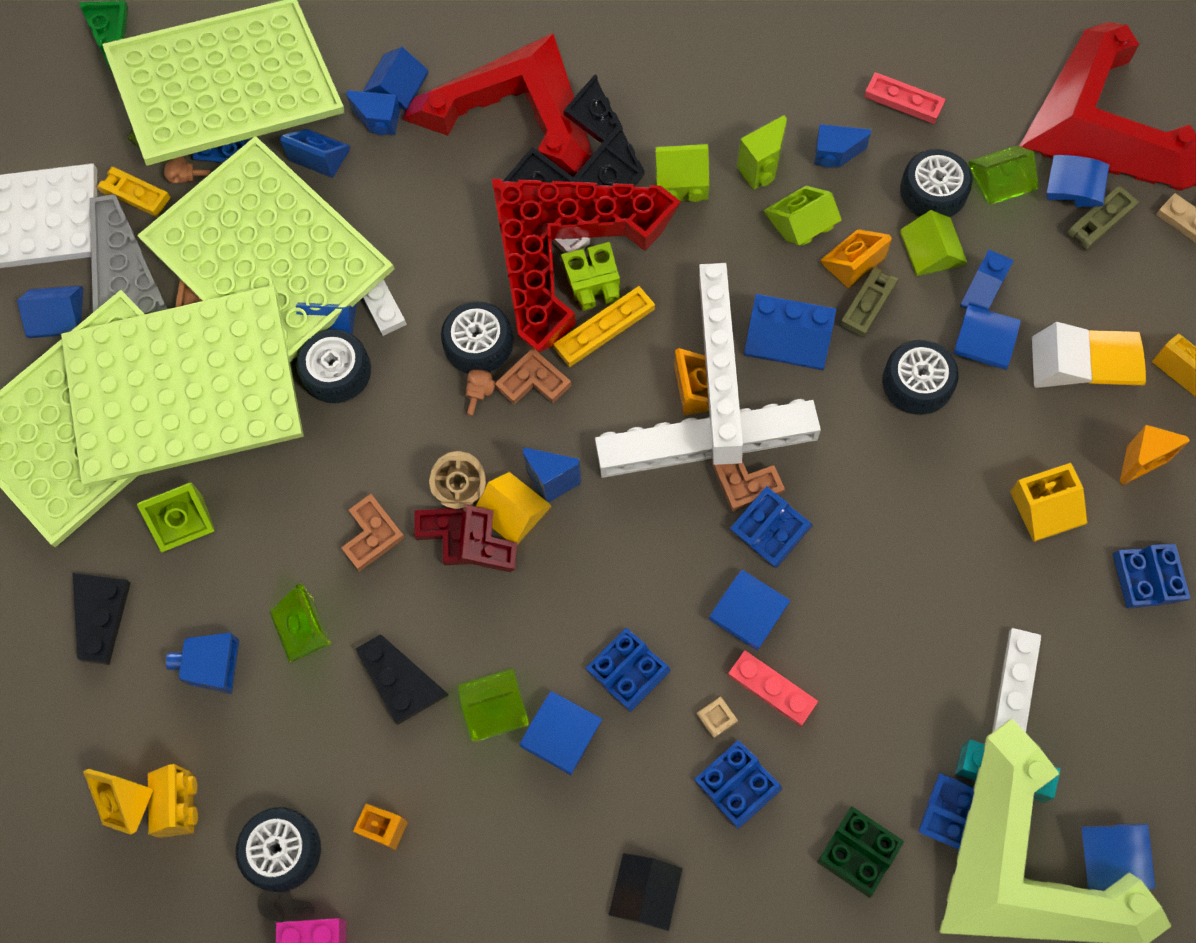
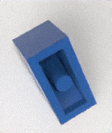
[346,90,400,135]
[814,124,871,168]
[960,249,1014,310]

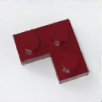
[458,505,517,572]
[414,508,468,566]

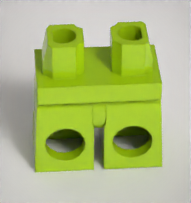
[561,242,620,311]

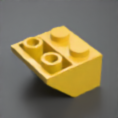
[1010,463,1087,542]
[148,764,198,838]

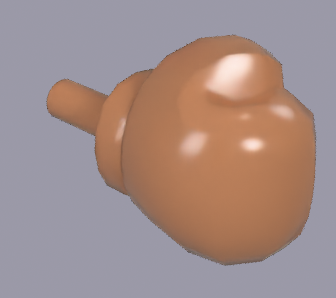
[164,156,210,184]
[465,369,496,416]

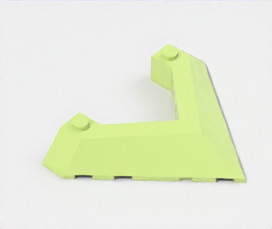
[939,719,1171,943]

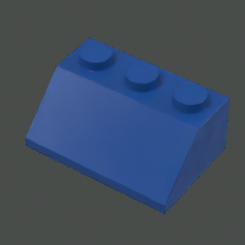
[744,294,836,370]

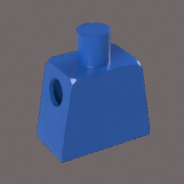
[166,633,239,694]

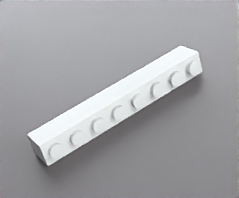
[699,263,743,465]
[595,399,821,478]

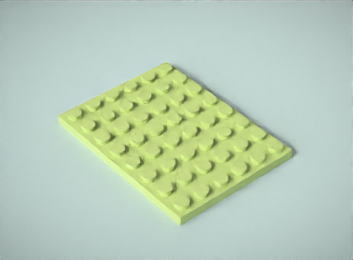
[102,0,344,166]
[137,136,394,362]
[61,285,304,488]
[0,290,145,547]

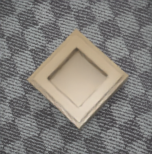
[696,697,738,739]

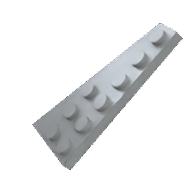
[90,194,168,314]

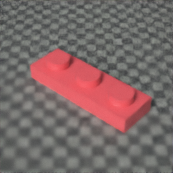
[864,72,946,124]
[728,650,818,727]

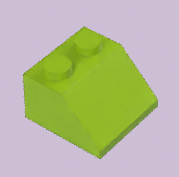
[737,115,787,190]
[655,144,709,202]
[764,186,842,246]

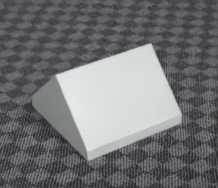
[1032,322,1092,388]

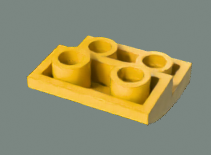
[1088,331,1146,385]

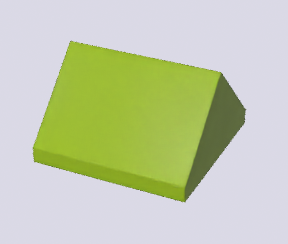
[900,210,967,276]
[137,482,215,553]

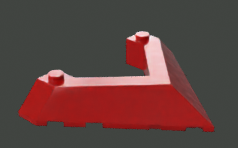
[1017,22,1196,191]
[403,33,593,178]
[492,179,681,353]

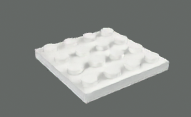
[0,163,97,268]

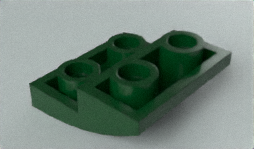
[817,806,904,898]

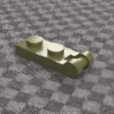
[1067,185,1139,251]
[840,266,899,338]

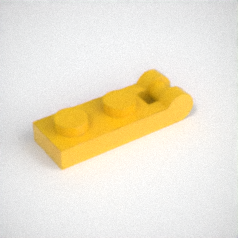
[97,167,171,217]

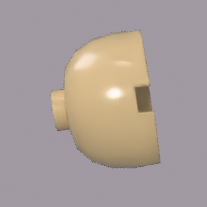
[429,451,486,509]

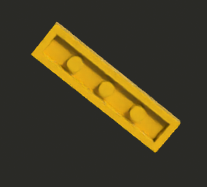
[553,286,655,368]

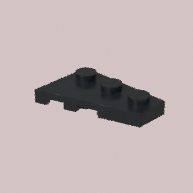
[73,573,131,665]
[356,634,448,725]

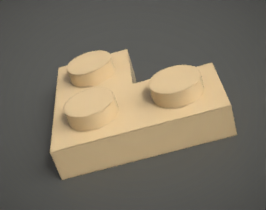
[1156,193,1196,243]

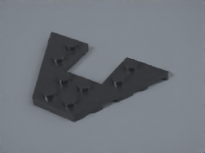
[503,74,645,187]

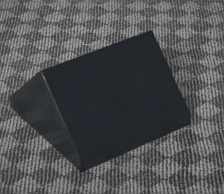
[609,853,683,931]

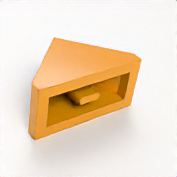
[353,804,408,851]

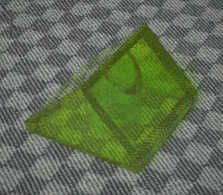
[968,146,1038,205]
[270,584,332,662]
[458,668,529,742]

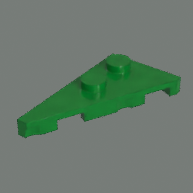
[79,1,129,74]

